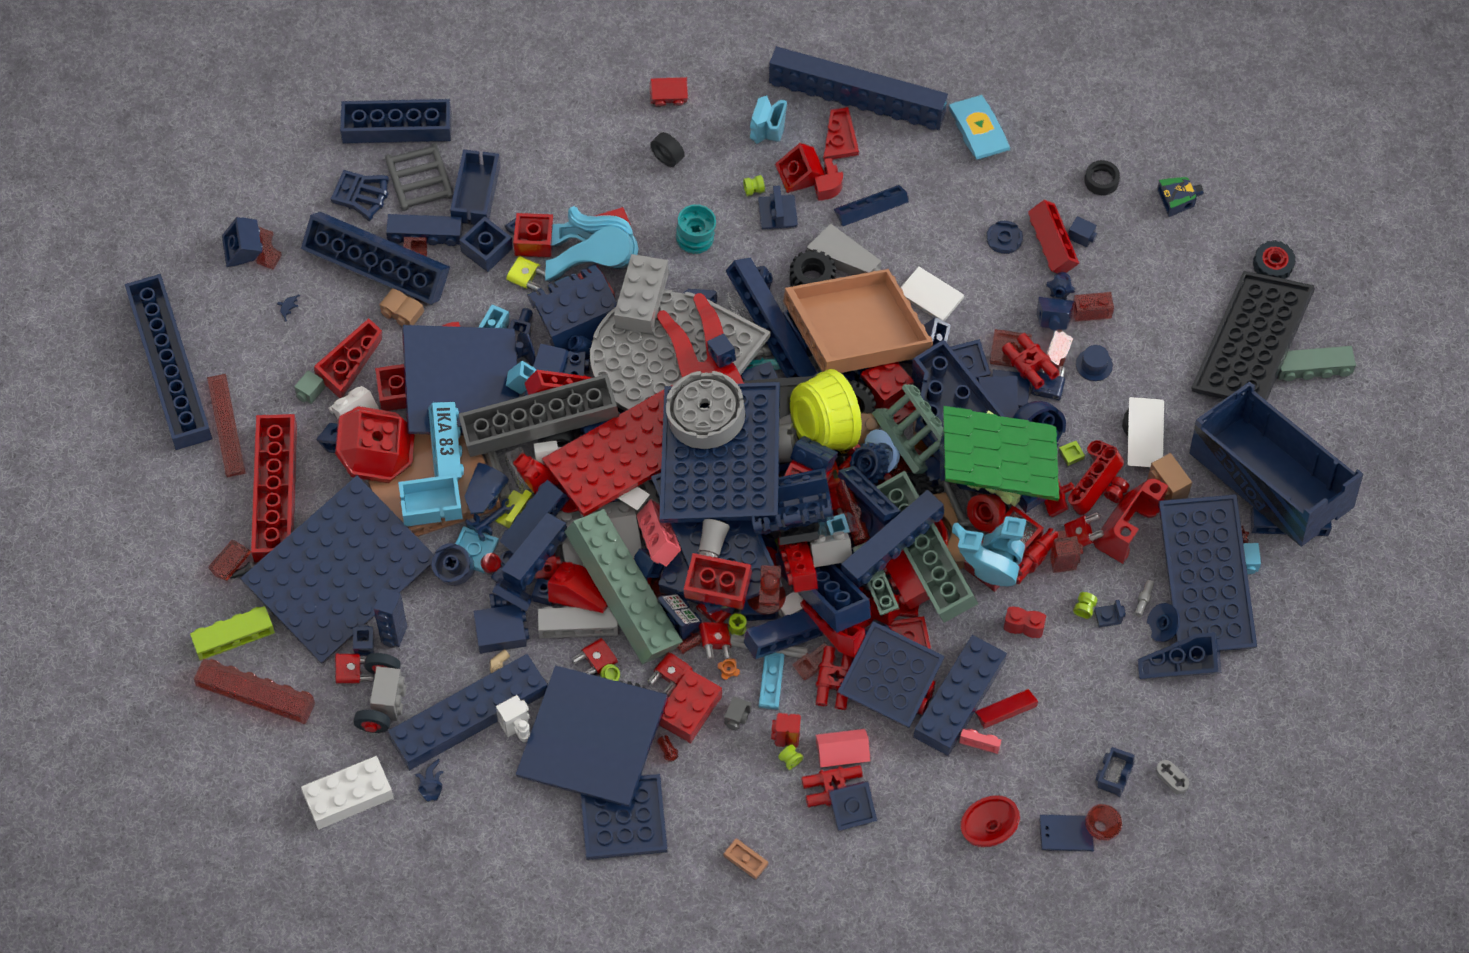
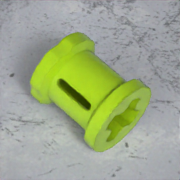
[729,613,747,636]

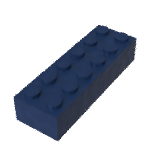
[340,99,452,143]
[775,541,871,632]
[913,635,1007,756]

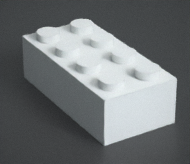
[301,756,394,830]

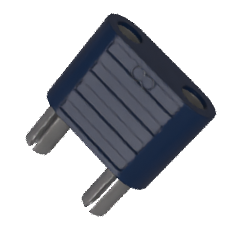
[1031,367,1065,401]

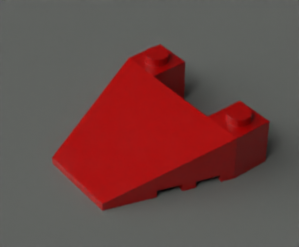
[800,586,900,658]

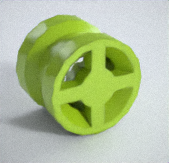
[778,745,804,770]

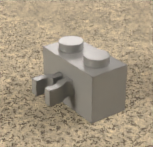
[809,531,852,567]

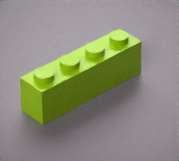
[190,606,275,661]

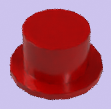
[967,494,1006,532]

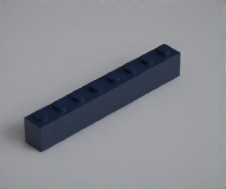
[725,257,817,378]

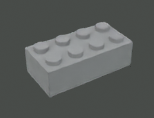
[614,254,669,334]

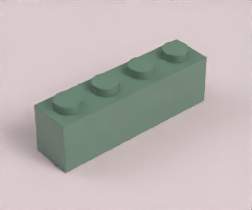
[1278,346,1356,381]

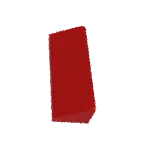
[975,689,1038,729]

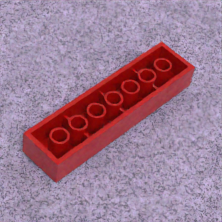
[251,414,297,563]

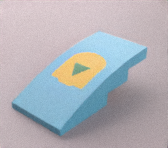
[949,95,1010,160]

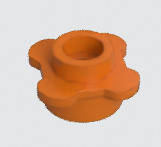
[718,659,740,680]

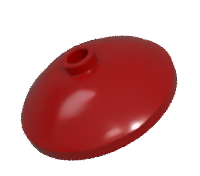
[961,796,1020,847]

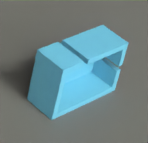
[398,474,463,527]

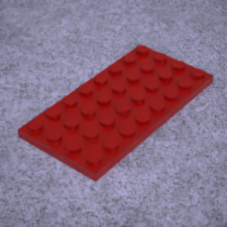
[542,385,673,517]

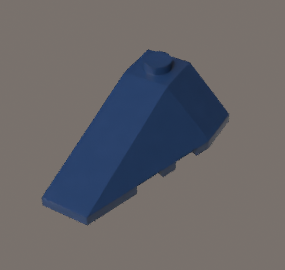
[1138,632,1222,679]

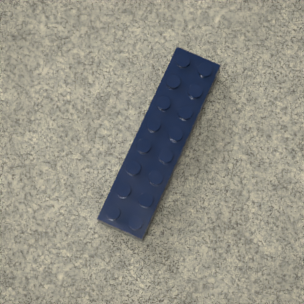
[301,212,450,304]
[388,654,547,771]

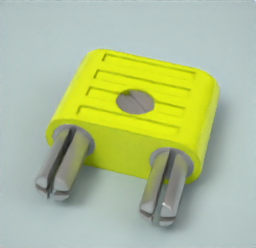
[506,256,546,291]

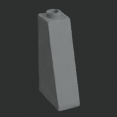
[807,224,881,275]

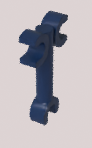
[466,498,515,541]

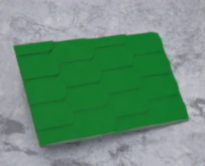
[939,406,1059,501]

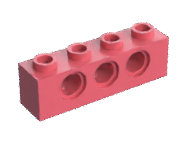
[636,499,681,567]

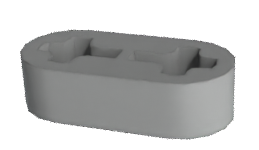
[1156,760,1189,794]

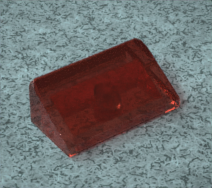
[1046,329,1073,370]
[208,540,251,581]

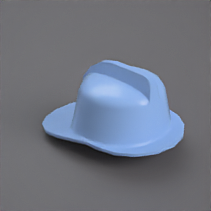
[865,429,900,473]

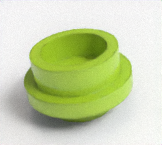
[601,664,620,681]

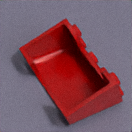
[1094,479,1168,564]

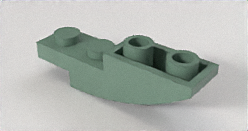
[853,543,899,616]

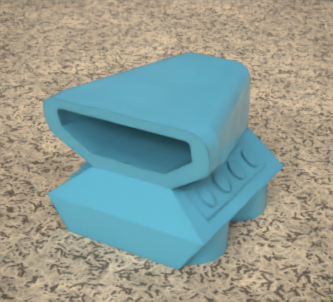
[750,96,787,144]

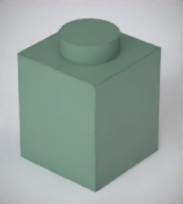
[294,370,325,404]

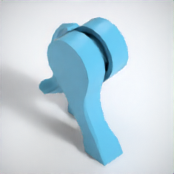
[545,206,638,282]
[952,516,1026,586]

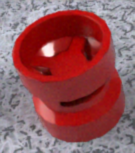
[1104,476,1130,503]

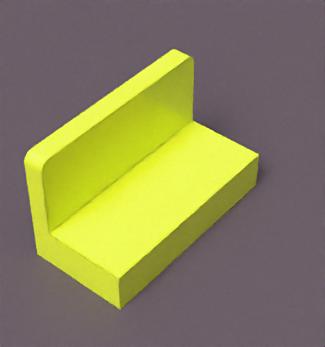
[495,490,533,529]

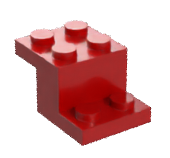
[860,362,916,425]

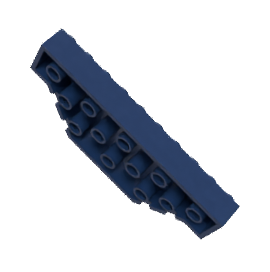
[912,340,1047,513]

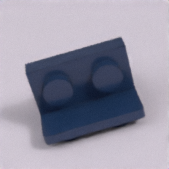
[758,185,798,230]

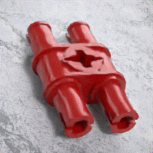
[1002,333,1059,389]
[1016,528,1059,584]
[815,646,854,710]
[801,765,863,808]

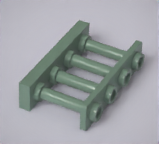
[872,385,943,474]

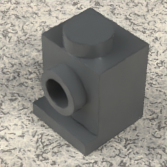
[724,696,752,730]

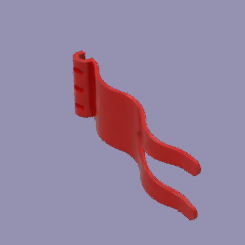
[657,293,744,384]

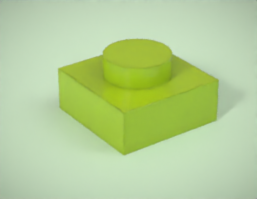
[1059,441,1085,466]

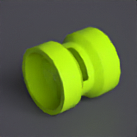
[743,175,765,196]
[1073,592,1098,619]

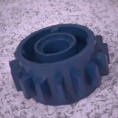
[850,442,890,484]

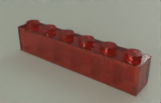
[194,658,315,724]

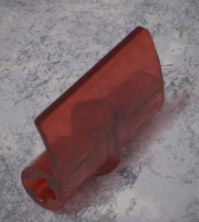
[835,480,871,546]

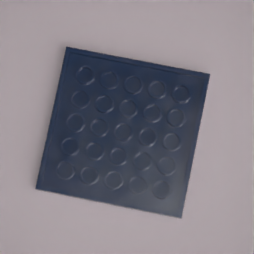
[402,325,519,435]
[516,665,668,807]

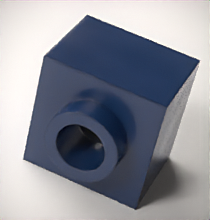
[532,578,553,606]

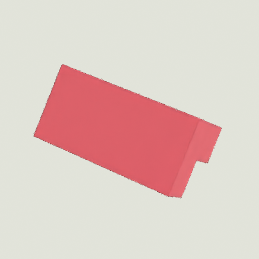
[816,729,870,767]

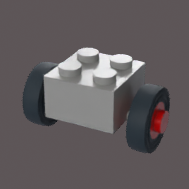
[354,653,406,733]

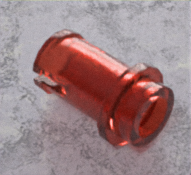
[678,632,702,654]
[657,735,679,762]

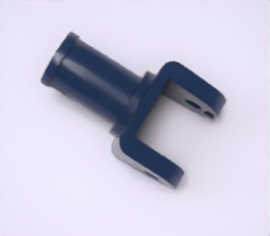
[509,308,533,336]

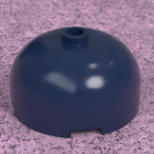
[1012,401,1066,446]

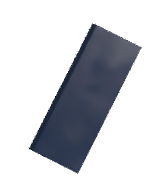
[524,343,569,396]

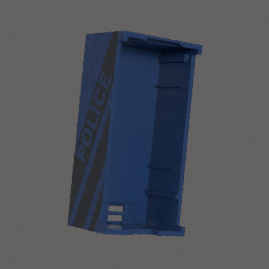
[1189,382,1363,547]

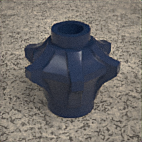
[1046,272,1075,300]

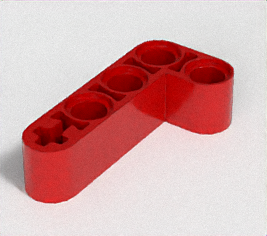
[1068,440,1124,515]

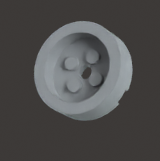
[666,371,745,449]

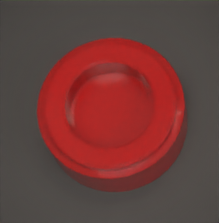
[481,553,501,573]

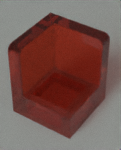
[403,237,428,257]

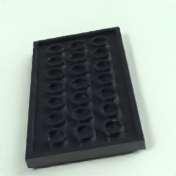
[1191,271,1315,401]

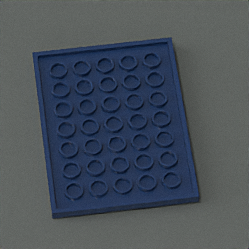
[659,382,780,523]
[241,475,434,664]

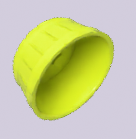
[790,369,862,451]

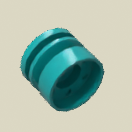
[676,204,716,254]

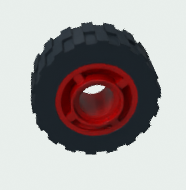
[1253,240,1296,279]

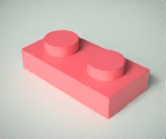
[959,729,1001,754]

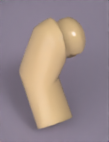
[490,649,510,673]

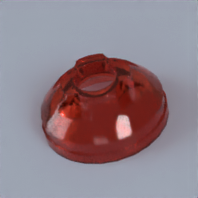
[1085,804,1122,841]

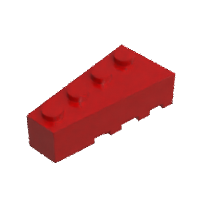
[314,318,382,398]

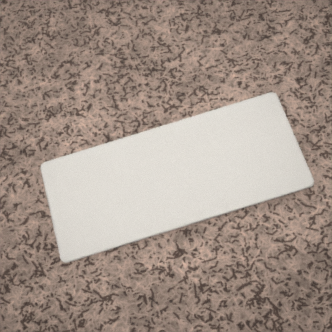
[1128,397,1164,467]

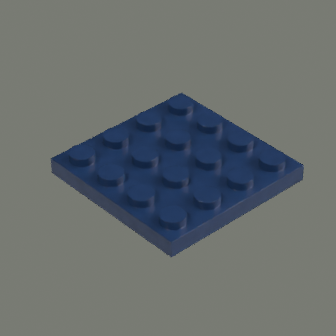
[838,621,945,728]
[581,774,668,860]

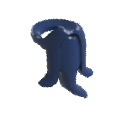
[415,758,444,802]

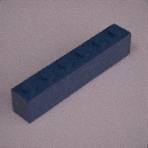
[841,490,944,588]

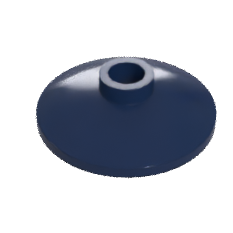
[1147,603,1180,642]

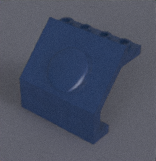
[834,466,900,572]

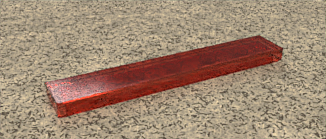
[207,374,246,478]

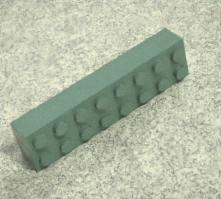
[877,471,979,623]
[565,509,683,665]

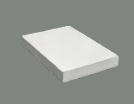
[901,267,964,321]

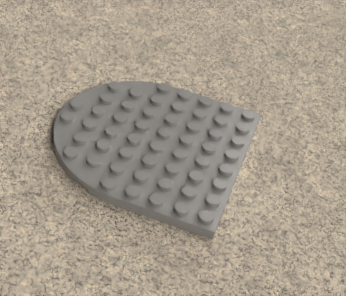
[590,290,770,411]

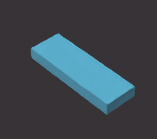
[759,653,784,710]

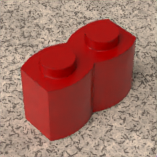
[1003,606,1046,638]

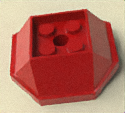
[335,406,415,483]

